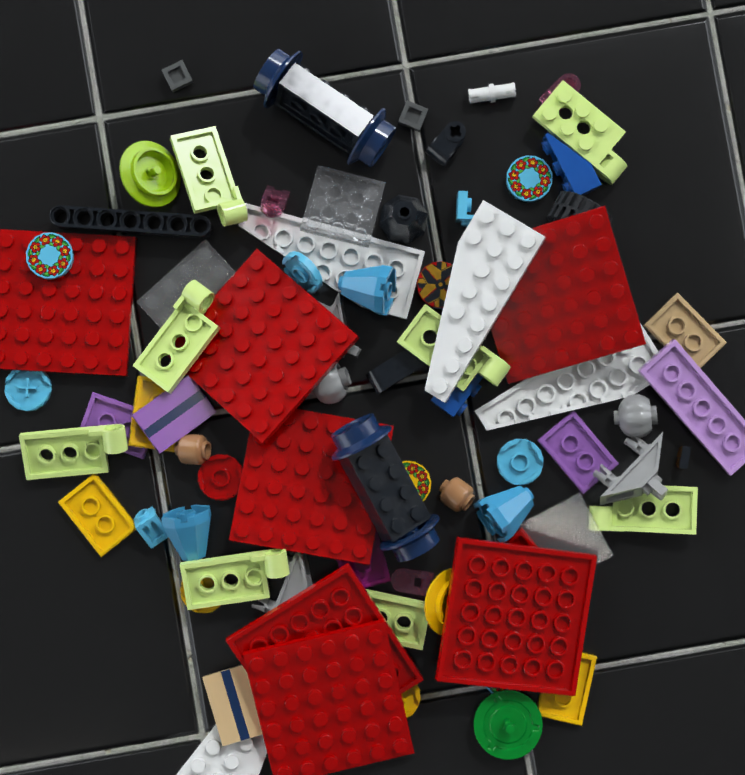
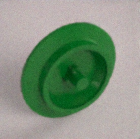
[474,690,543,760]

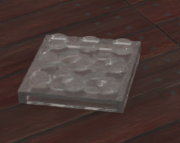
[300,165,386,248]

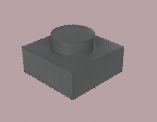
[162,60,194,92]
[398,100,428,132]

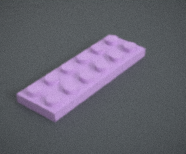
[638,339,745,476]

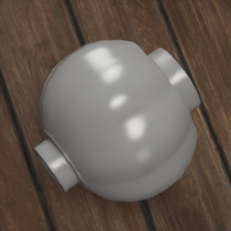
[309,363,351,404]
[614,394,658,438]

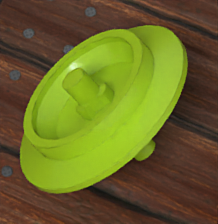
[119,141,181,207]

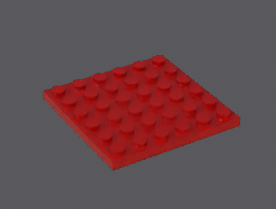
[491,205,646,384]
[0,229,137,377]
[167,249,359,445]
[229,409,394,566]
[435,537,597,696]
[226,563,424,694]
[243,619,414,775]

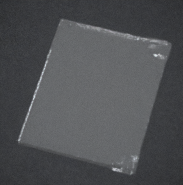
[518,493,613,564]

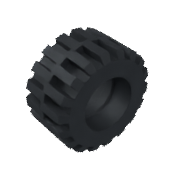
[547,191,613,223]

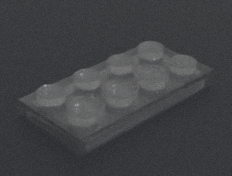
[137,239,236,328]

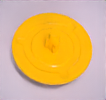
[424,568,452,635]

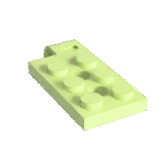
[532,80,628,185]
[170,126,248,227]
[133,280,221,394]
[397,304,511,392]
[19,424,128,480]
[588,485,698,535]
[180,548,290,610]
[366,589,428,650]

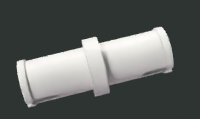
[468,82,516,104]

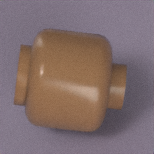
[174,434,211,465]
[439,477,475,512]

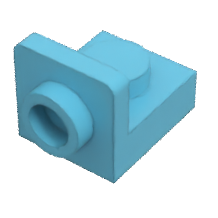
[455,191,474,227]
[133,506,168,549]

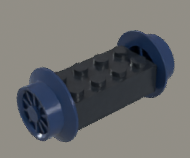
[253,49,397,168]
[331,413,440,562]

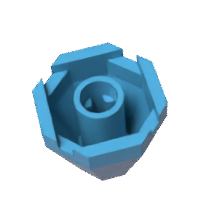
[338,265,396,316]
[473,486,534,542]
[161,504,211,561]

